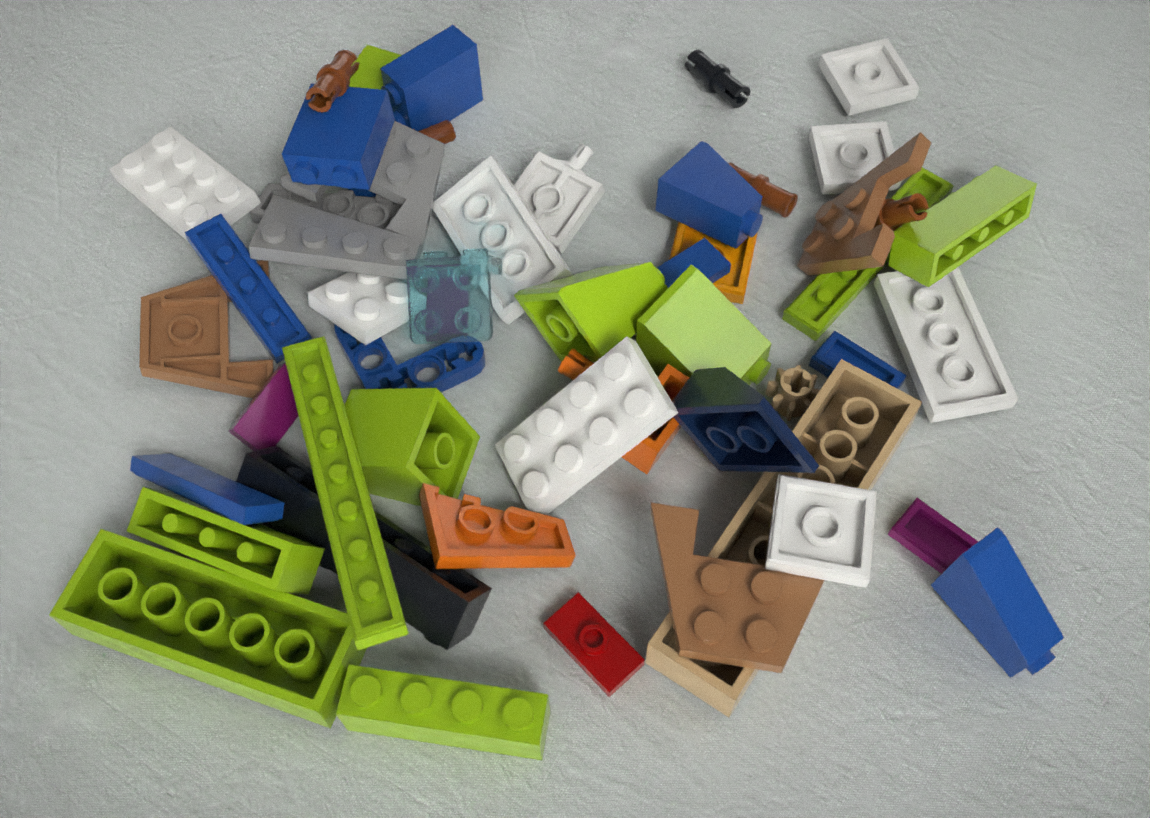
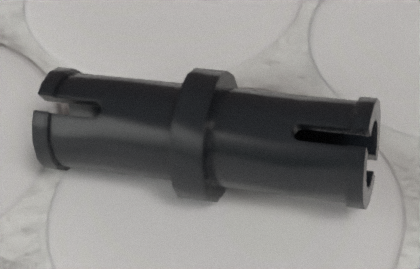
[685,49,750,108]

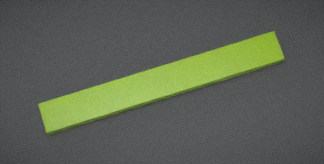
[282,336,409,650]

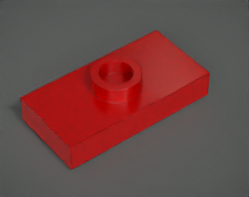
[543,592,645,698]

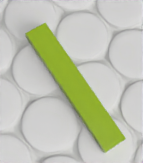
[782,167,954,341]

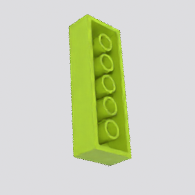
[49,529,368,729]

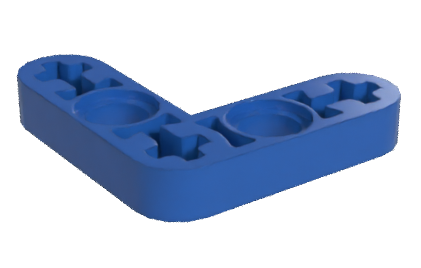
[334,325,486,393]

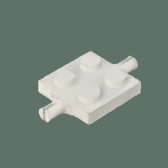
[514,143,605,254]

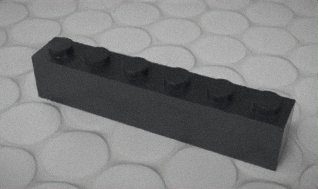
[236,445,492,650]

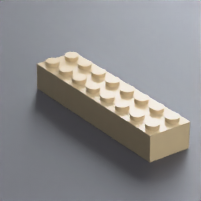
[645,359,922,717]

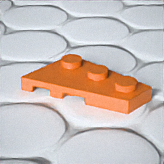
[419,483,576,569]

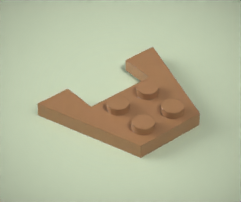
[797,132,931,276]
[139,260,274,399]
[650,502,825,673]

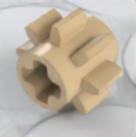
[765,365,820,421]

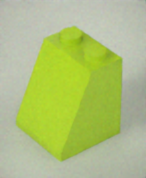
[514,262,668,362]
[636,265,772,385]
[345,388,480,506]

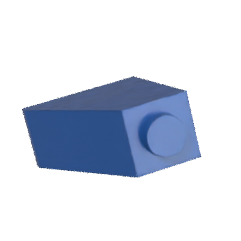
[655,141,763,249]
[931,527,1064,678]

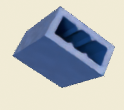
[380,25,483,131]
[282,83,395,190]

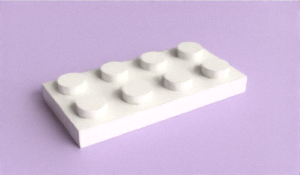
[109,126,261,240]
[433,155,573,325]
[874,267,1018,423]
[495,337,679,515]

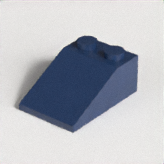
[672,367,819,473]

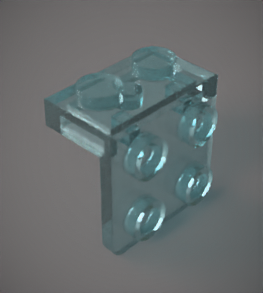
[406,248,503,344]

